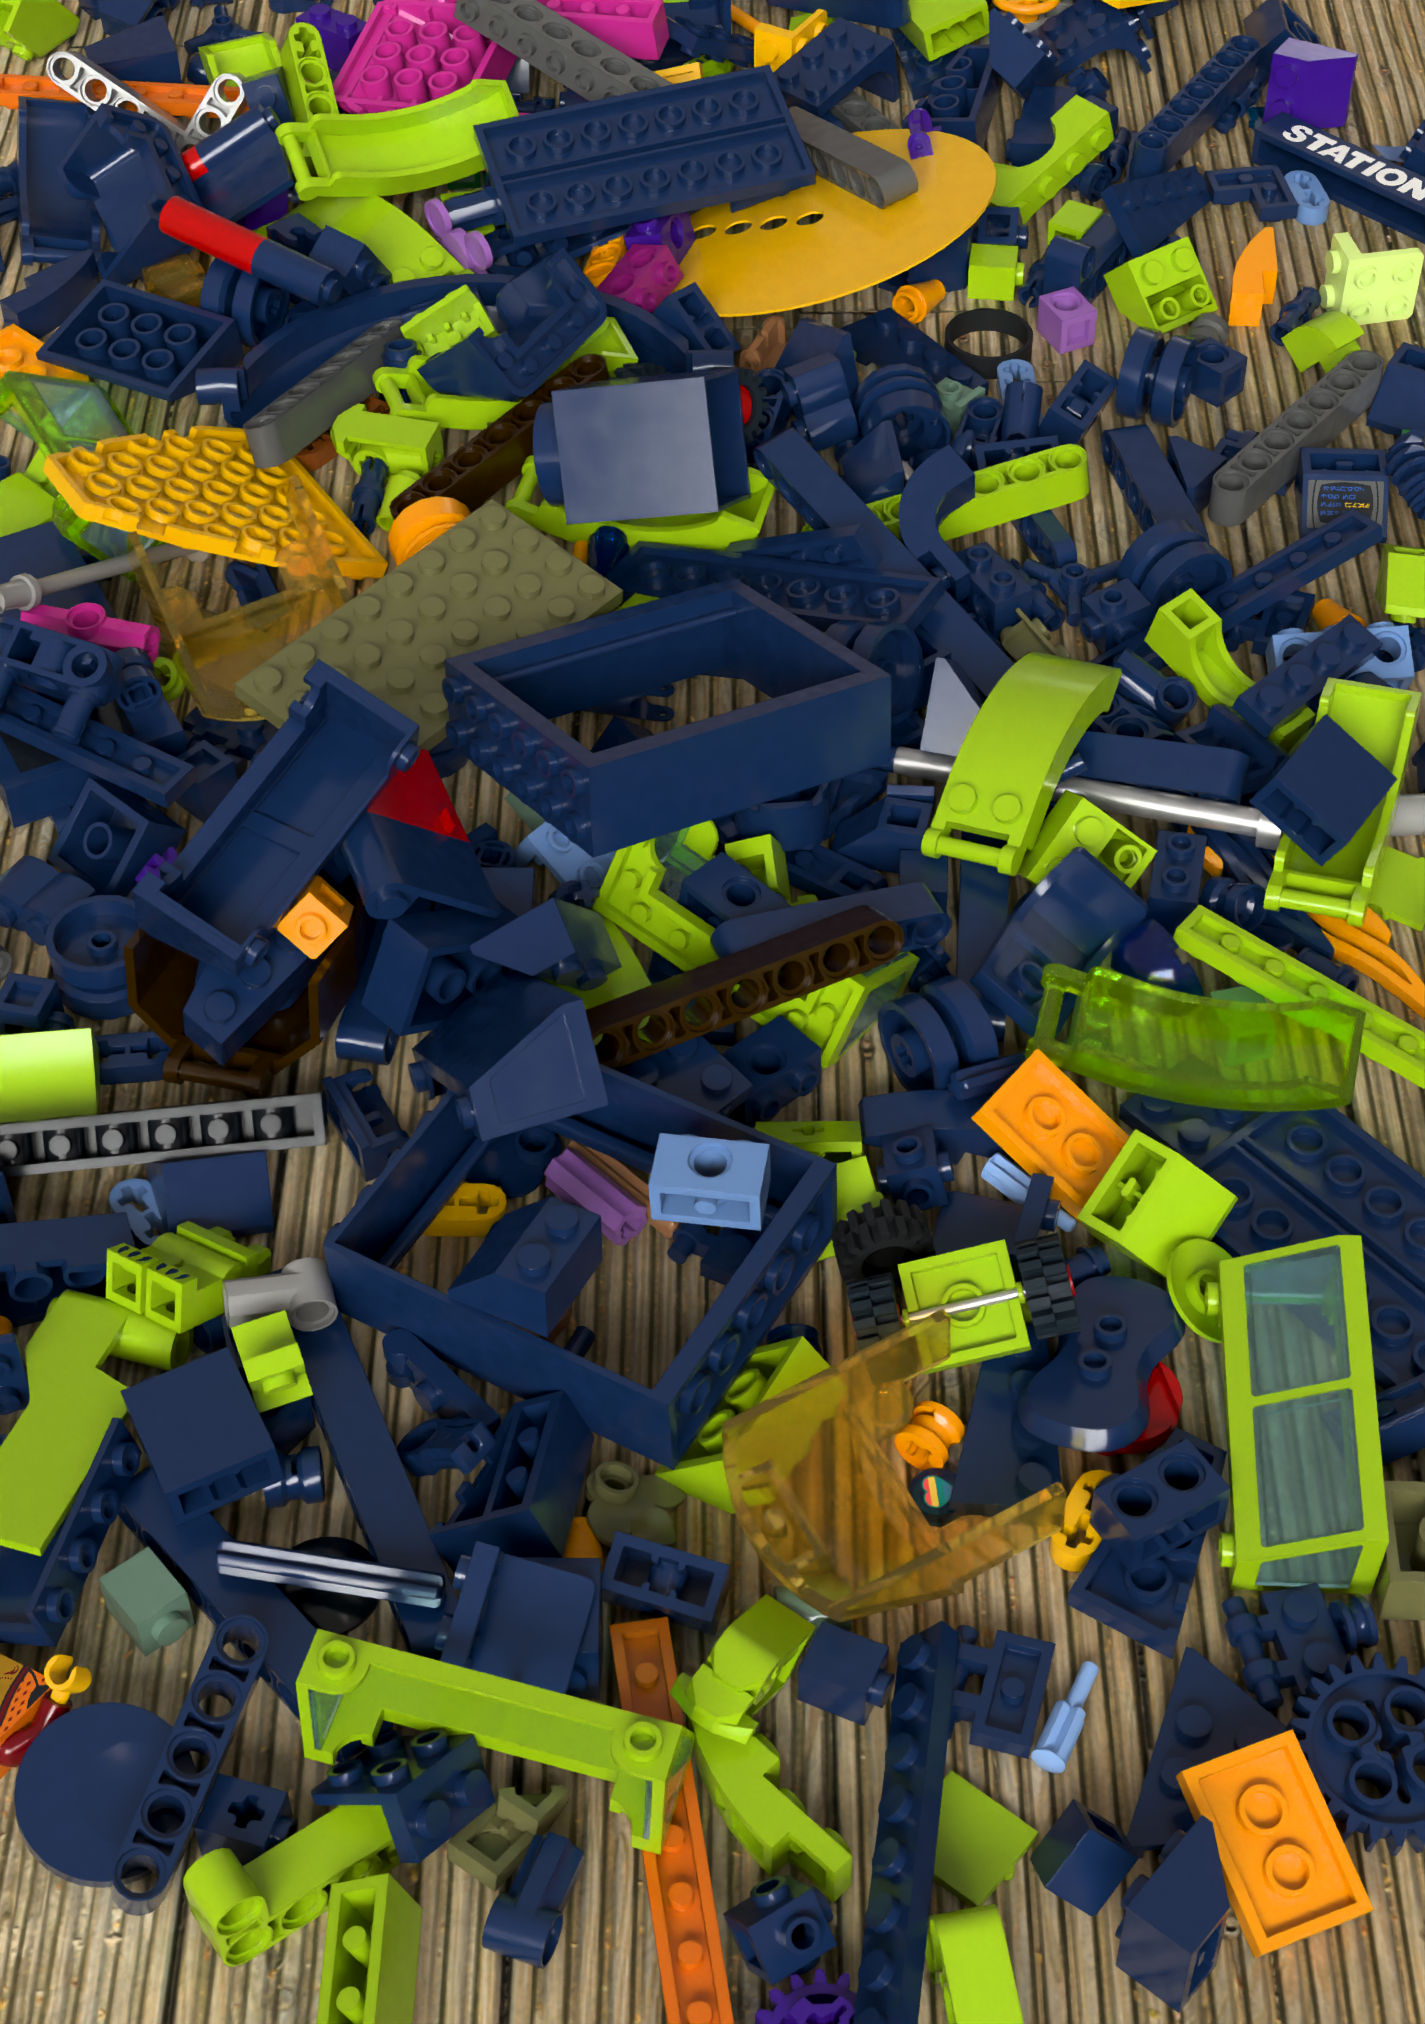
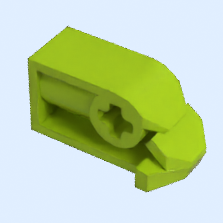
[330,403,445,483]
[670,1594,816,1745]

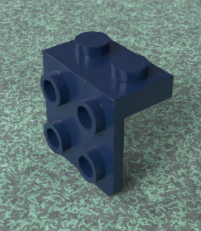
[932,1173,1061,1285]
[434,1541,596,1694]
[311,1729,496,1863]

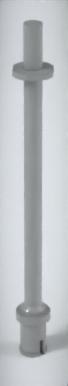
[0,543,212,615]

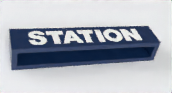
[1251,112,1425,244]

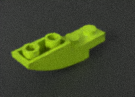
[686,1714,852,1902]

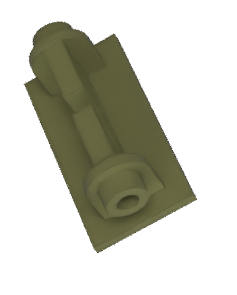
[999,608,1072,662]

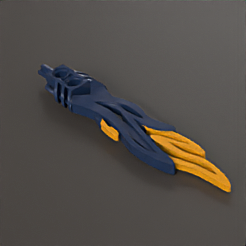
[1086,692,1425,1020]

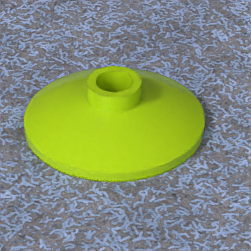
[1166,1238,1252,1343]

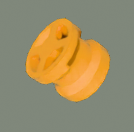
[894,1400,965,1473]

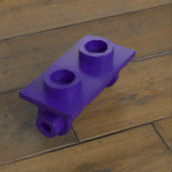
[907,108,942,160]

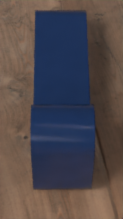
[1042,212,1132,304]

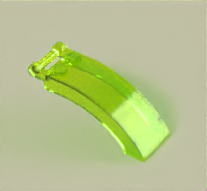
[1025,963,1366,1112]

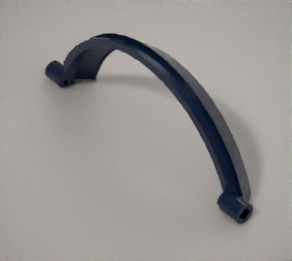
[195,274,734,429]

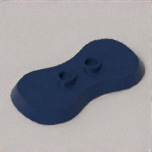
[1017,1276,1186,1452]

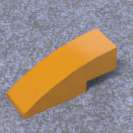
[1228,227,1278,327]

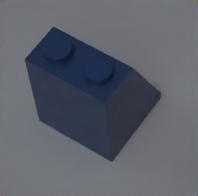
[84,15,184,118]

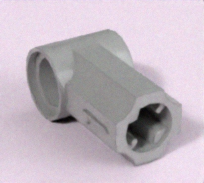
[222,1257,338,1331]

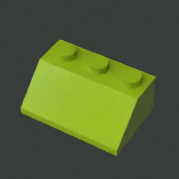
[654,1336,844,1514]

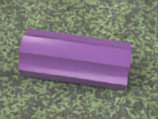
[544,1148,648,1245]

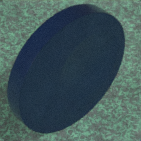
[14,1702,196,1888]

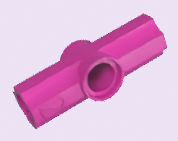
[20,602,161,664]

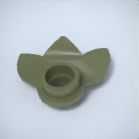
[585,1461,686,1548]

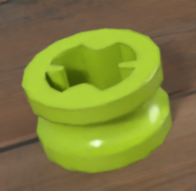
[153,657,186,702]

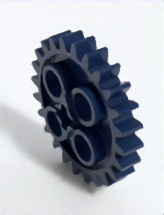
[1285,1652,1425,1856]

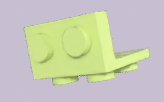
[1319,232,1424,325]

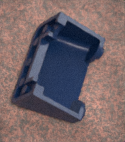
[57,103,203,285]
[417,247,607,402]

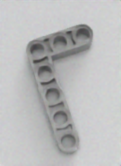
[46,51,247,154]

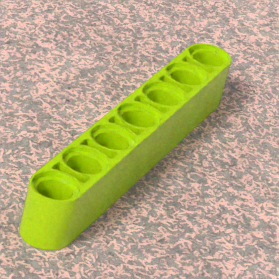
[801,444,1090,541]

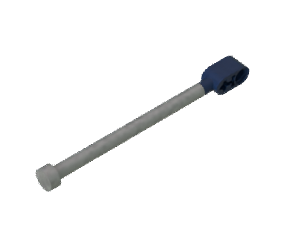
[870,745,1283,850]

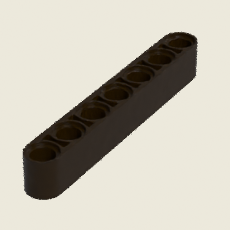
[389,354,610,521]
[586,905,904,1069]

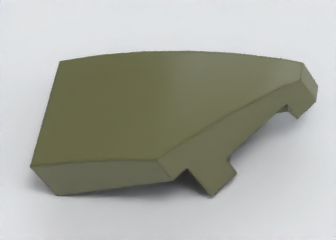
[447,1785,570,1892]

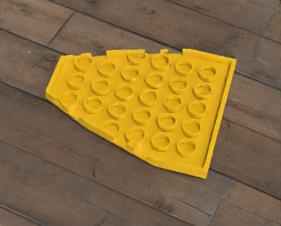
[43,425,389,580]

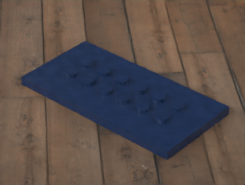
[473,65,816,248]
[1192,1084,1425,1390]

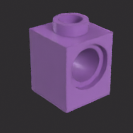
[1036,286,1097,354]

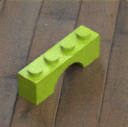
[987,94,1114,224]
[1144,588,1316,752]

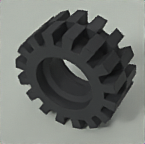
[831,1199,936,1285]

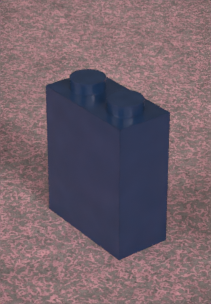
[1249,714,1397,867]
[120,1347,285,1526]

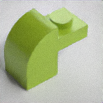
[1281,311,1365,374]
[231,1310,313,1414]

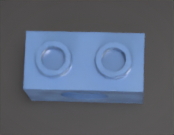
[648,1133,771,1231]

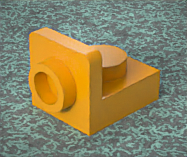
[277,875,354,959]

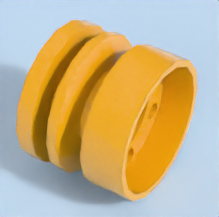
[388,496,471,567]

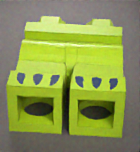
[106,1221,271,1334]

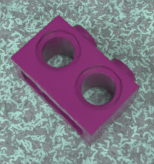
[597,244,684,314]

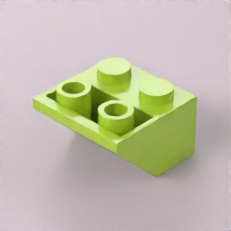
[1103,236,1219,334]
[1375,544,1425,623]
[1017,790,1158,889]
[1077,1129,1238,1280]

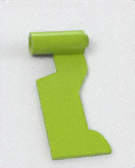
[0,1289,194,1557]

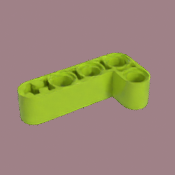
[280,22,339,174]
[183,1805,401,1967]
[925,1904,1024,2024]

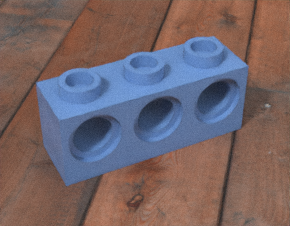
[1265,621,1415,690]

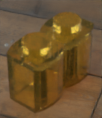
[141,254,206,308]

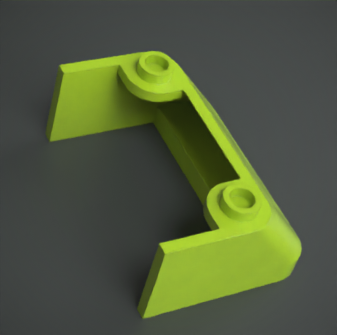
[0,0,81,62]

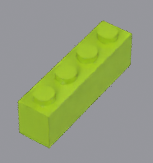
[316,1873,422,2024]

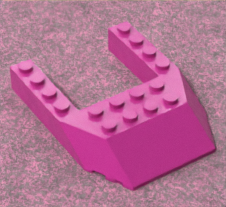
[333,0,669,171]

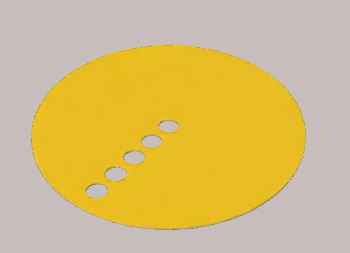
[670,129,997,317]

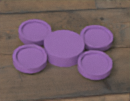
[424,198,493,274]

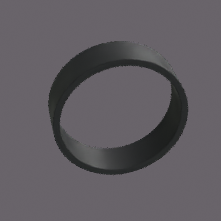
[944,308,1033,379]

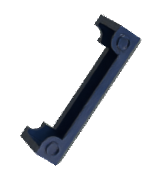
[132,659,421,978]
[408,969,609,1142]

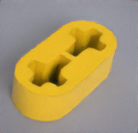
[422,1183,508,1237]
[1049,1470,1113,1572]

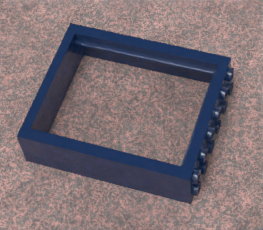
[442,578,891,858]
[323,1063,837,1470]

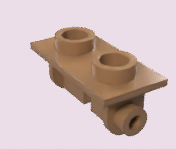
[734,315,790,376]

